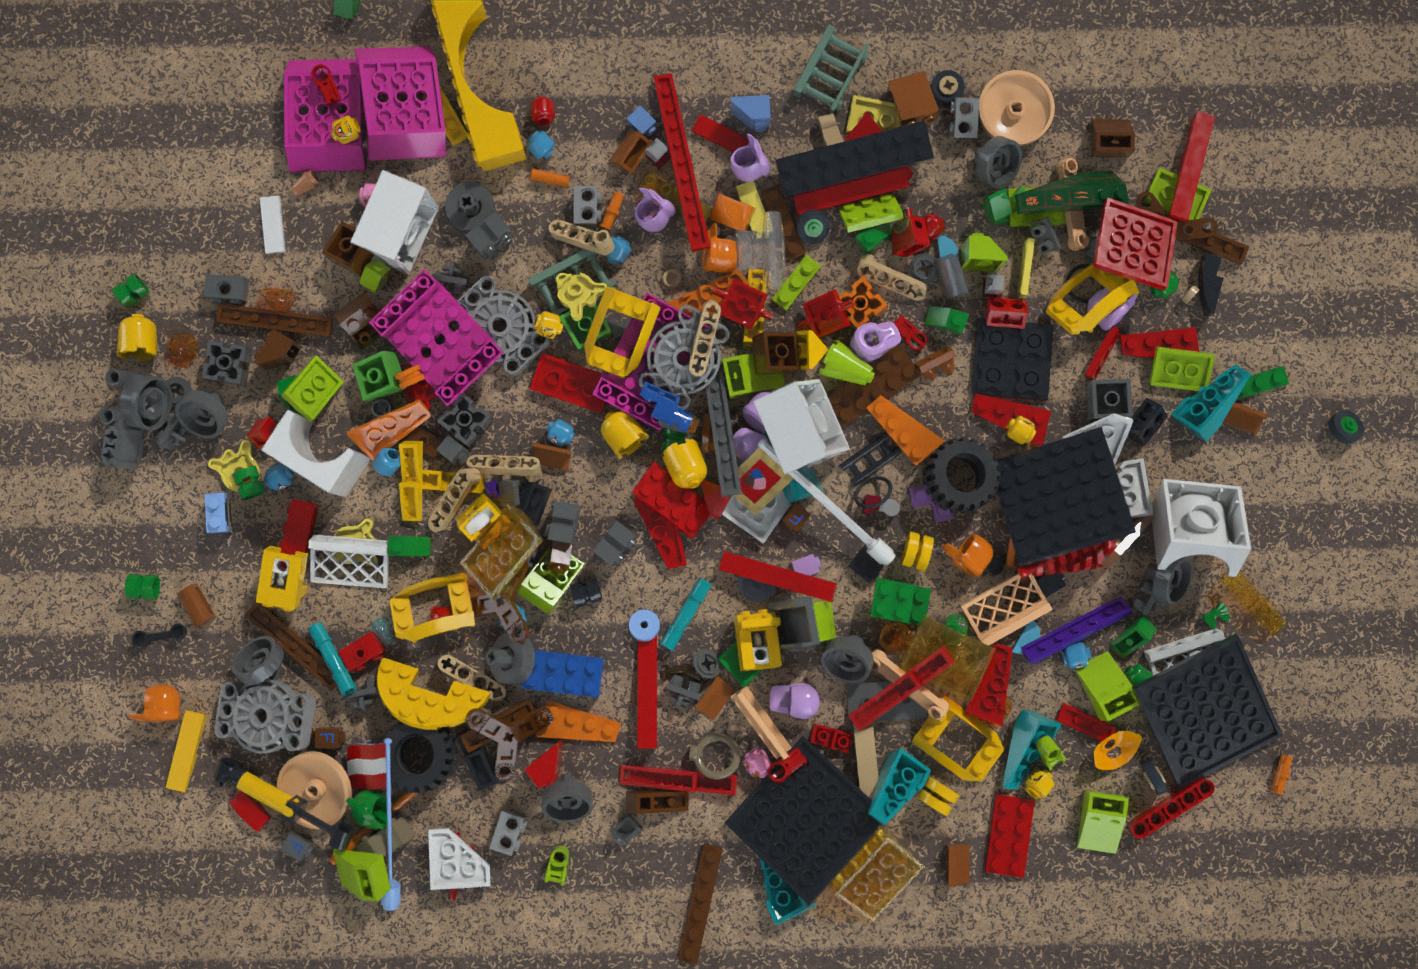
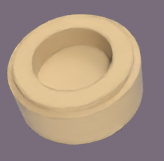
[662,269,681,289]
[1181,286,1199,304]

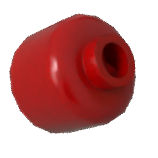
[530,96,555,126]
[923,213,946,241]

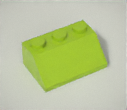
[960,233,1008,272]

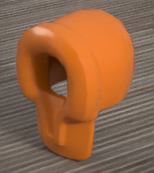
[702,223,740,274]
[941,534,993,577]
[128,684,181,722]

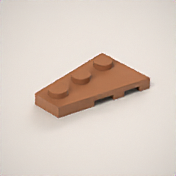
[1103,515,1154,569]

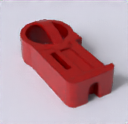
[311,64,342,106]
[894,316,927,351]
[768,748,807,783]

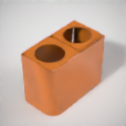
[709,193,756,233]

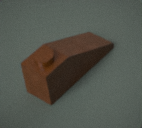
[626,790,689,814]

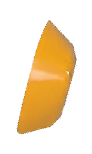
[1094,731,1142,770]

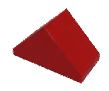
[701,479,732,520]

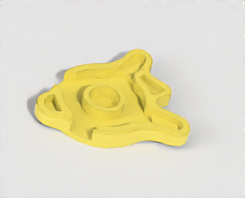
[556,273,608,321]
[208,440,260,492]
[329,518,379,566]

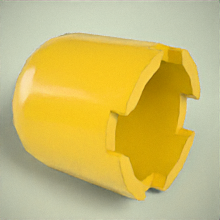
[117,314,157,361]
[601,410,649,459]
[662,439,707,489]

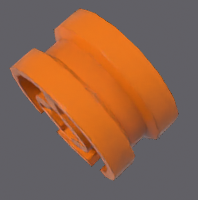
[394,364,425,389]

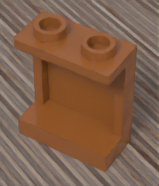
[888,71,939,127]

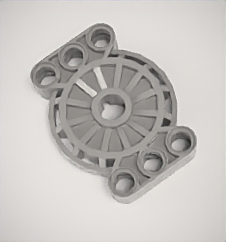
[457,276,550,376]
[639,304,729,409]
[214,679,316,753]

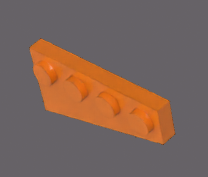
[667,269,750,320]
[866,395,945,466]
[347,399,432,461]
[536,699,621,742]

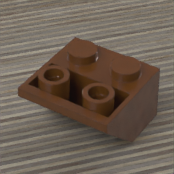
[1091,119,1135,158]
[334,291,381,349]
[253,329,302,370]

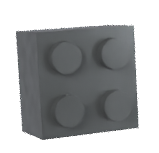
[1086,379,1132,421]

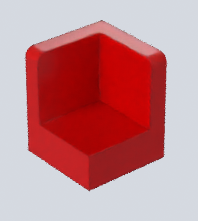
[246,416,277,449]

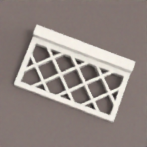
[309,535,389,588]
[1144,628,1225,676]

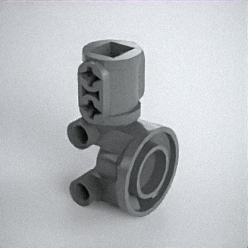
[99,369,172,469]

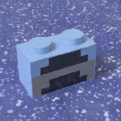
[205,493,232,534]

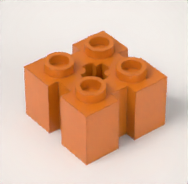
[839,276,888,329]

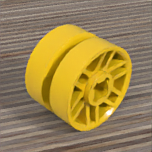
[901,532,934,572]
[917,776,960,816]

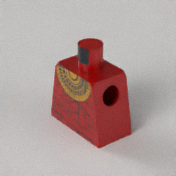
[892,209,930,257]

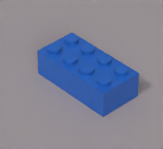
[521,650,604,697]

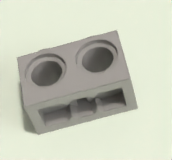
[949,97,980,138]
[574,186,601,227]
[489,809,527,856]

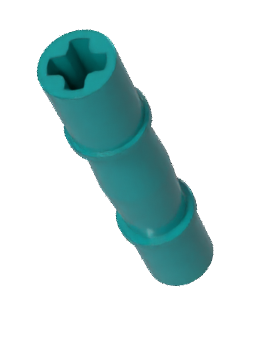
[660,577,712,651]
[308,622,357,696]

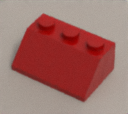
[525,740,564,789]

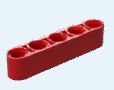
[1127,777,1215,839]

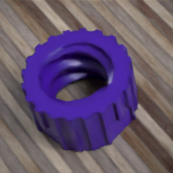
[486,481,500,499]

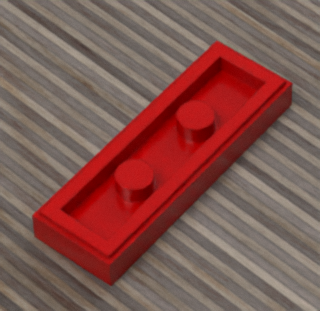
[692,114,749,153]
[1085,326,1120,381]
[1055,703,1117,745]

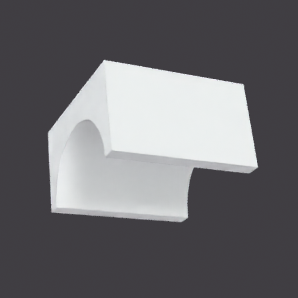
[351,170,439,276]
[754,379,850,474]
[262,410,371,497]
[1152,479,1251,577]

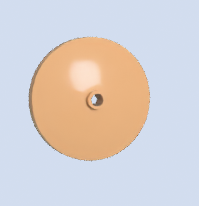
[978,70,1055,146]
[277,751,352,829]

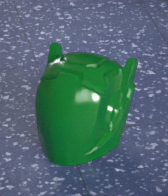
[346,790,387,829]

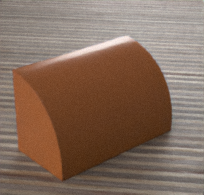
[609,130,652,174]
[177,584,216,629]

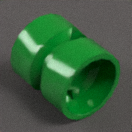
[112,273,150,309]
[662,427,688,451]
[232,466,266,500]
[125,574,160,600]

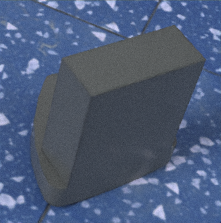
[497,477,521,506]
[610,814,641,846]

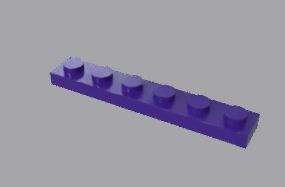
[1021,596,1132,665]

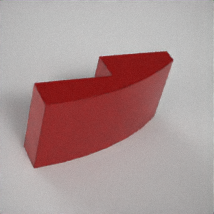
[809,723,854,753]
[229,791,271,832]

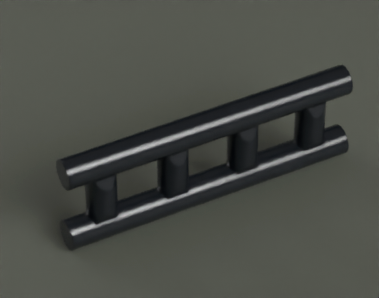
[839,432,903,487]

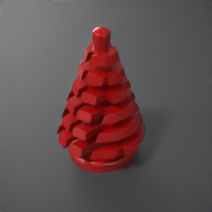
[1017,540,1115,578]

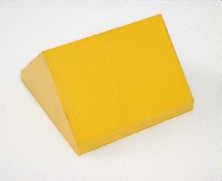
[796,330,828,370]

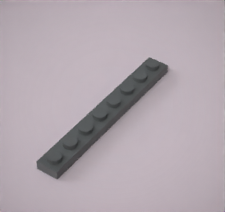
[706,351,742,497]

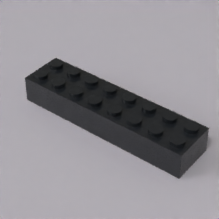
[775,120,934,199]

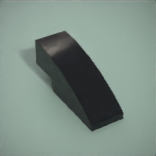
[1198,253,1224,317]
[456,728,498,791]

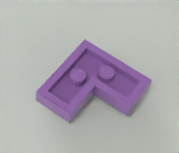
[909,485,955,523]

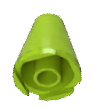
[819,340,875,386]

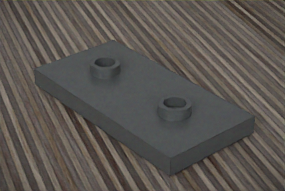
[846,681,926,723]

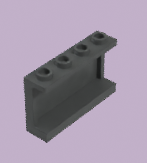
[768,596,820,652]

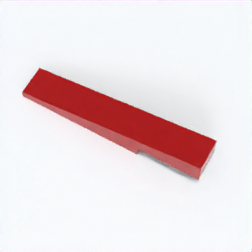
[1169,111,1215,222]
[794,167,910,216]
[719,551,837,602]
[637,636,657,748]
[848,645,956,731]
[619,765,738,795]

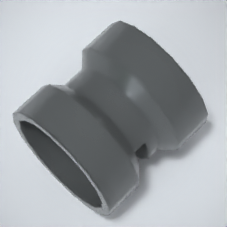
[372,399,394,417]

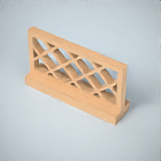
[960,573,1053,647]
[730,686,792,760]

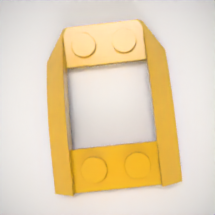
[1046,263,1139,335]
[584,286,661,378]
[389,573,475,643]
[912,695,1004,782]

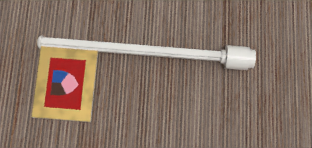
[734,439,895,566]

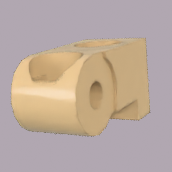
[817,113,844,146]

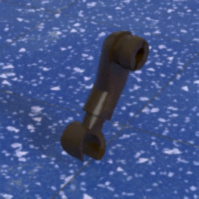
[660,664,703,683]

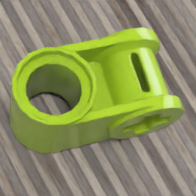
[1036,736,1066,771]
[544,846,569,886]

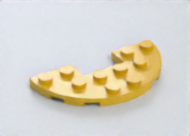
[377,657,490,730]

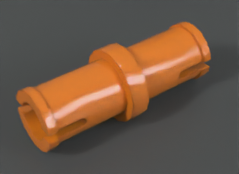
[530,168,570,188]
[599,191,625,231]
[1270,754,1294,795]

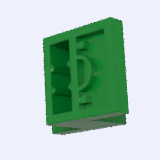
[870,578,931,627]

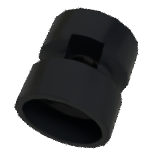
[570,577,603,608]

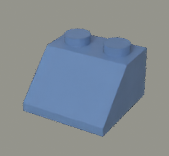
[730,95,771,132]

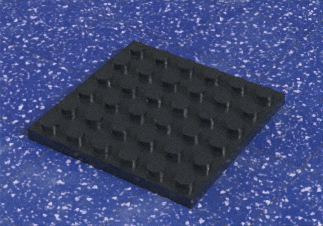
[994,427,1137,567]
[1132,634,1283,789]
[724,736,883,906]

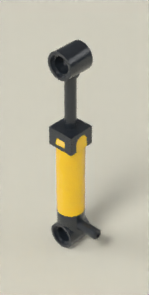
[214,757,355,850]

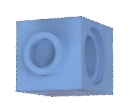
[627,106,657,137]

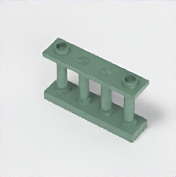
[793,24,870,114]
[528,249,618,316]

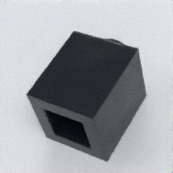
[1035,570,1066,597]

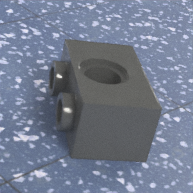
[204,274,249,305]

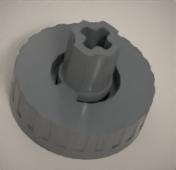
[974,136,1022,189]
[445,182,496,233]
[175,390,229,439]
[1145,557,1194,606]
[485,633,535,685]
[821,635,874,684]
[231,636,284,685]
[542,774,593,822]

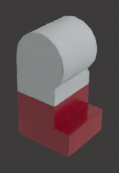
[645,138,671,170]
[982,274,1004,298]
[862,494,900,517]

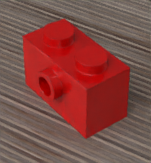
[338,631,386,672]

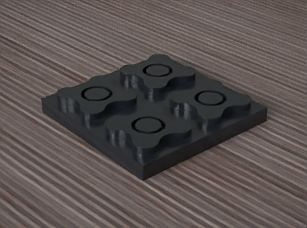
[971,318,1054,401]

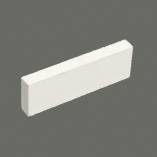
[260,195,286,254]

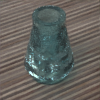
[371,616,396,647]

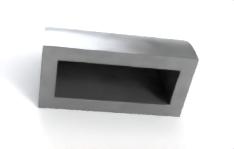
[934,253,968,297]

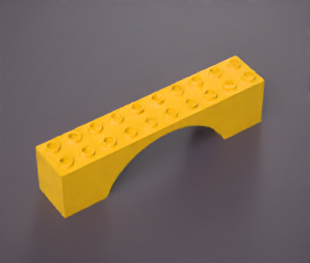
[431,0,527,171]

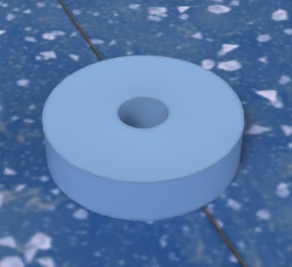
[629,610,660,641]

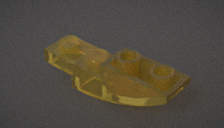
[639,170,712,222]
[1220,571,1287,636]

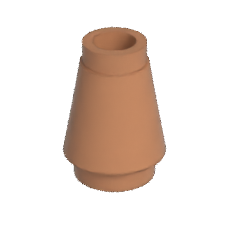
[290,170,320,197]

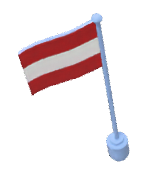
[347,738,401,911]

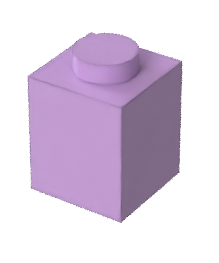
[791,554,822,576]

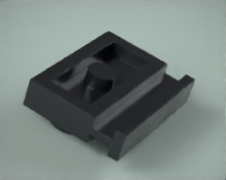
[512,480,552,525]
[847,536,884,584]

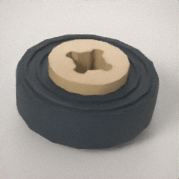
[930,70,965,105]
[1141,761,1168,795]

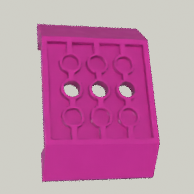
[354,46,445,161]
[284,59,366,172]
[369,269,504,406]
[592,292,708,431]

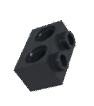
[1128,398,1168,446]

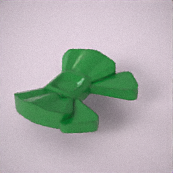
[1202,602,1230,629]

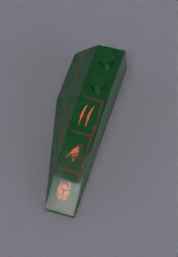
[1015,171,1129,214]

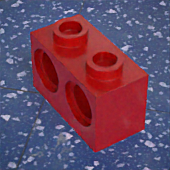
[985,297,1028,329]

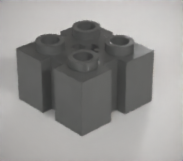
[465,211,514,260]
[202,340,253,387]
[437,393,494,447]
[545,501,581,544]
[593,520,637,566]

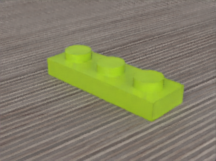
[771,255,821,311]

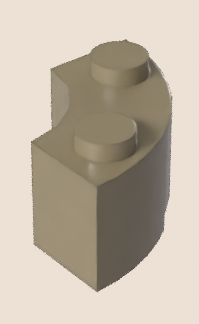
[355,816,416,857]

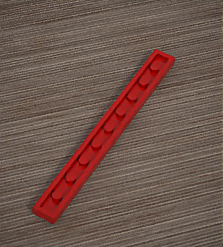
[653,73,710,252]

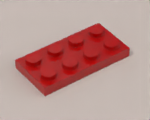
[529,353,606,414]
[631,462,710,539]
[985,794,1035,878]

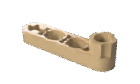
[548,220,615,255]
[857,254,927,301]
[689,299,721,376]
[467,455,542,482]
[428,468,481,532]
[437,654,506,701]

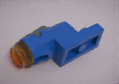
[640,381,700,434]

